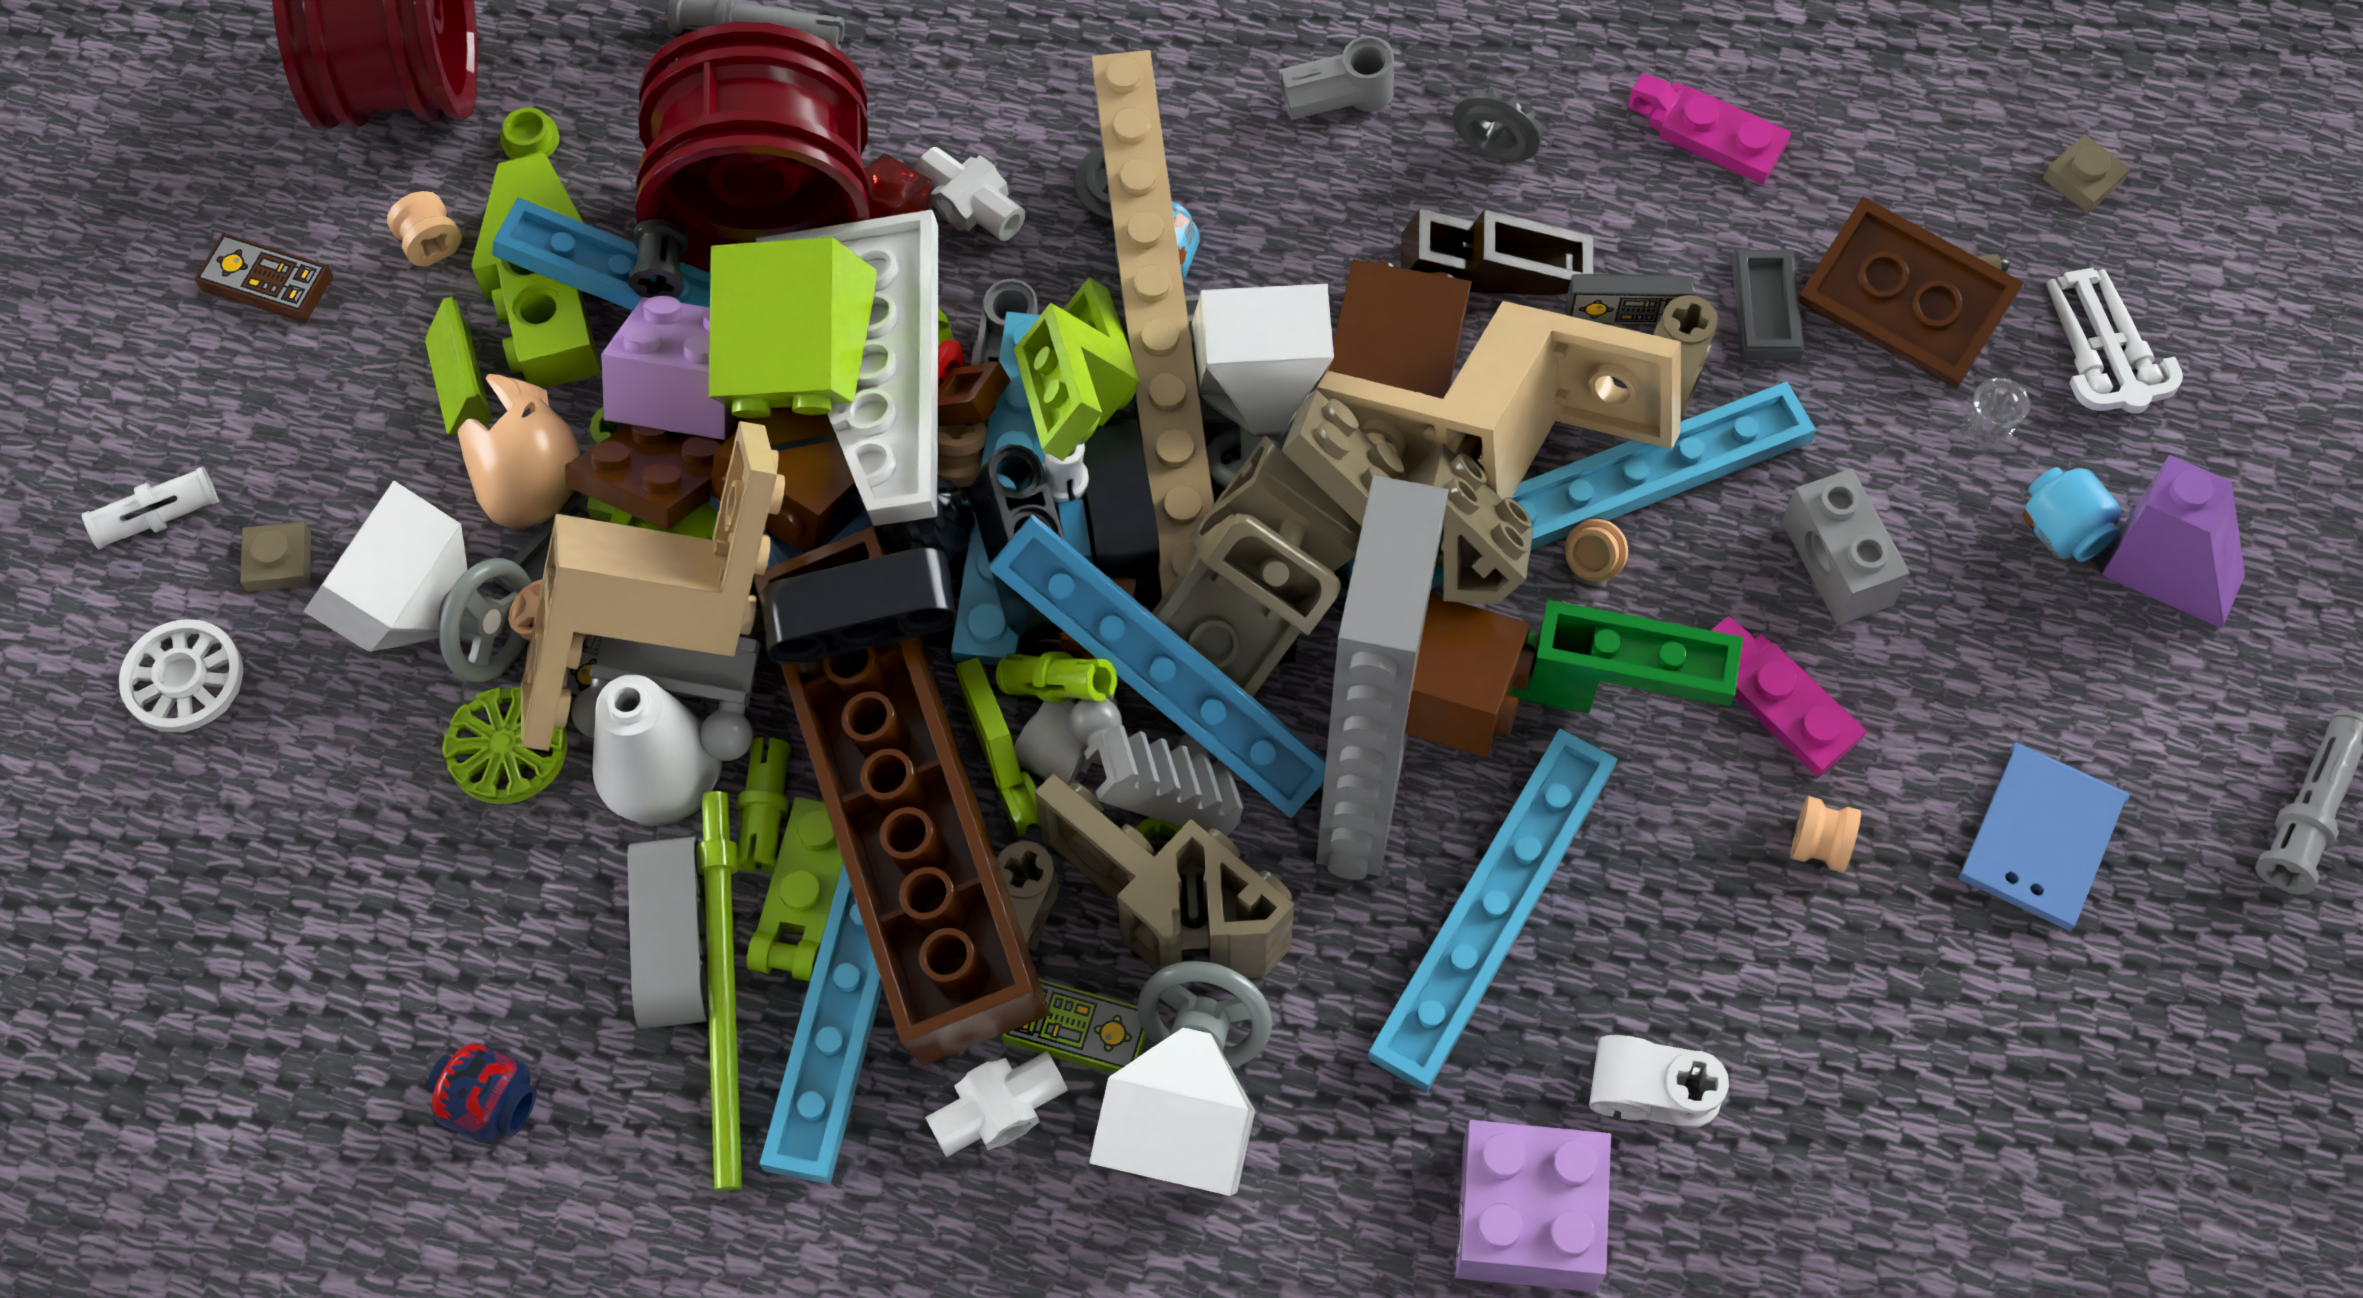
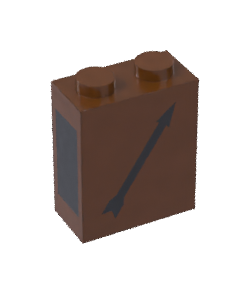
[710,407,865,553]

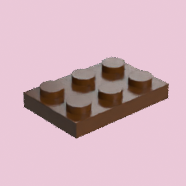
[1799,196,2024,389]
[565,417,751,530]

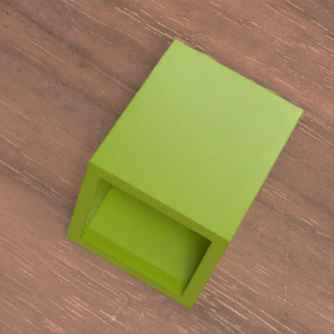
[709,237,877,418]

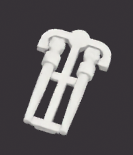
[2046,268,2183,413]

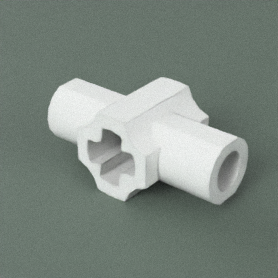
[915,147,1025,241]
[925,1051,1068,1158]

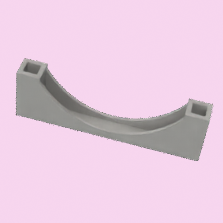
[1316,475,1449,880]

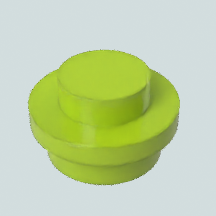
[500,107,560,160]

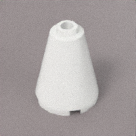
[592,674,722,827]

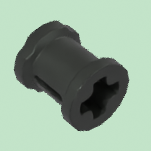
[628,218,689,298]

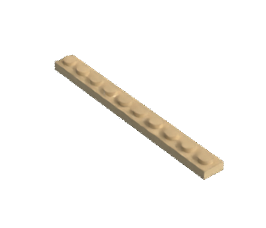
[1092,50,1214,598]

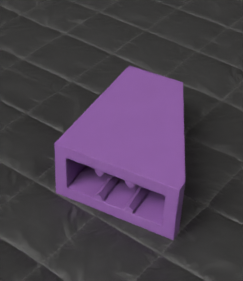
[2101,455,2245,628]

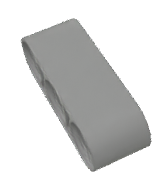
[627,836,709,1029]

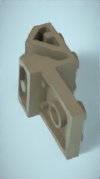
[1282,389,1533,604]
[1151,435,1362,697]
[1035,773,1294,978]

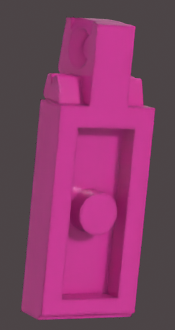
[1627,73,1792,185]
[1711,616,1867,778]

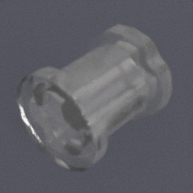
[1960,377,2030,454]

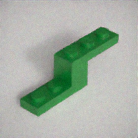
[1511,600,1743,714]

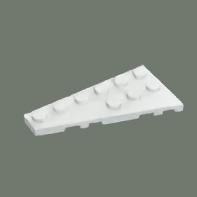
[756,209,938,526]

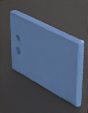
[1958,742,2129,932]

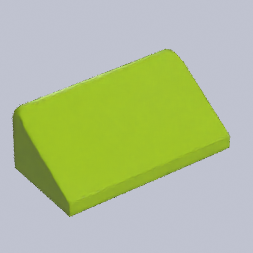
[425,297,492,435]

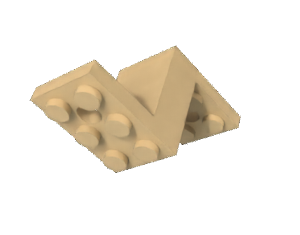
[1317,301,1681,500]
[520,421,785,751]

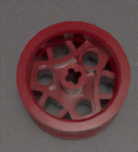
[272,0,478,130]

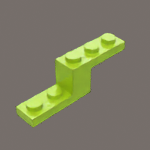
[1014,277,1140,461]

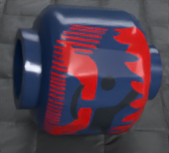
[427,1042,537,1144]

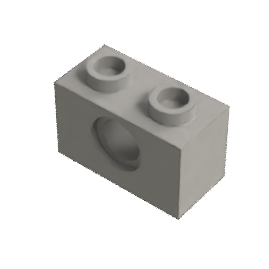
[1782,468,1910,626]

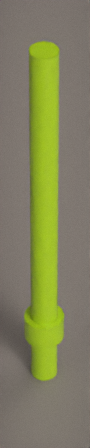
[697,791,742,1192]

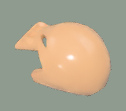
[458,374,581,530]

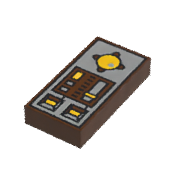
[195,233,333,323]

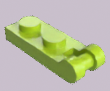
[746,797,843,982]

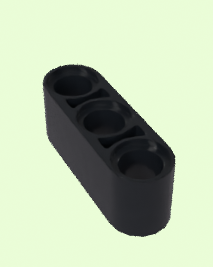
[1081,418,1160,573]
[970,444,1065,640]
[760,548,956,664]

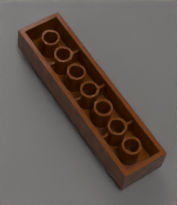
[753,526,1051,1066]

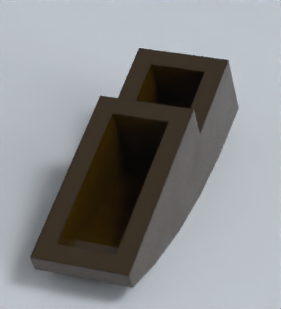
[1401,208,1593,295]

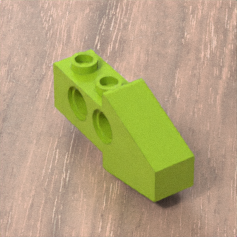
[471,152,602,389]

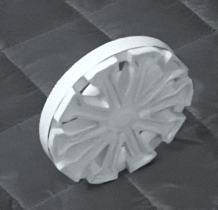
[119,619,243,733]

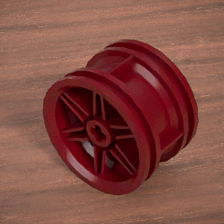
[635,22,869,273]

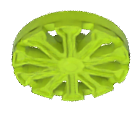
[442,687,568,804]

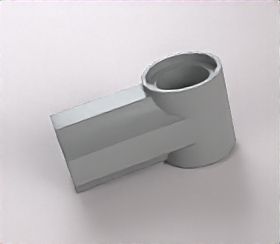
[1278,36,1394,120]

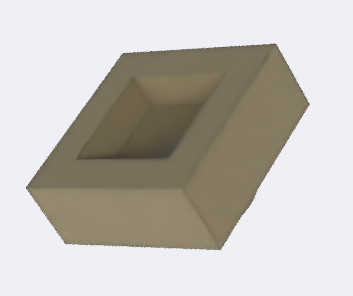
[2042,134,2131,213]
[240,521,311,592]

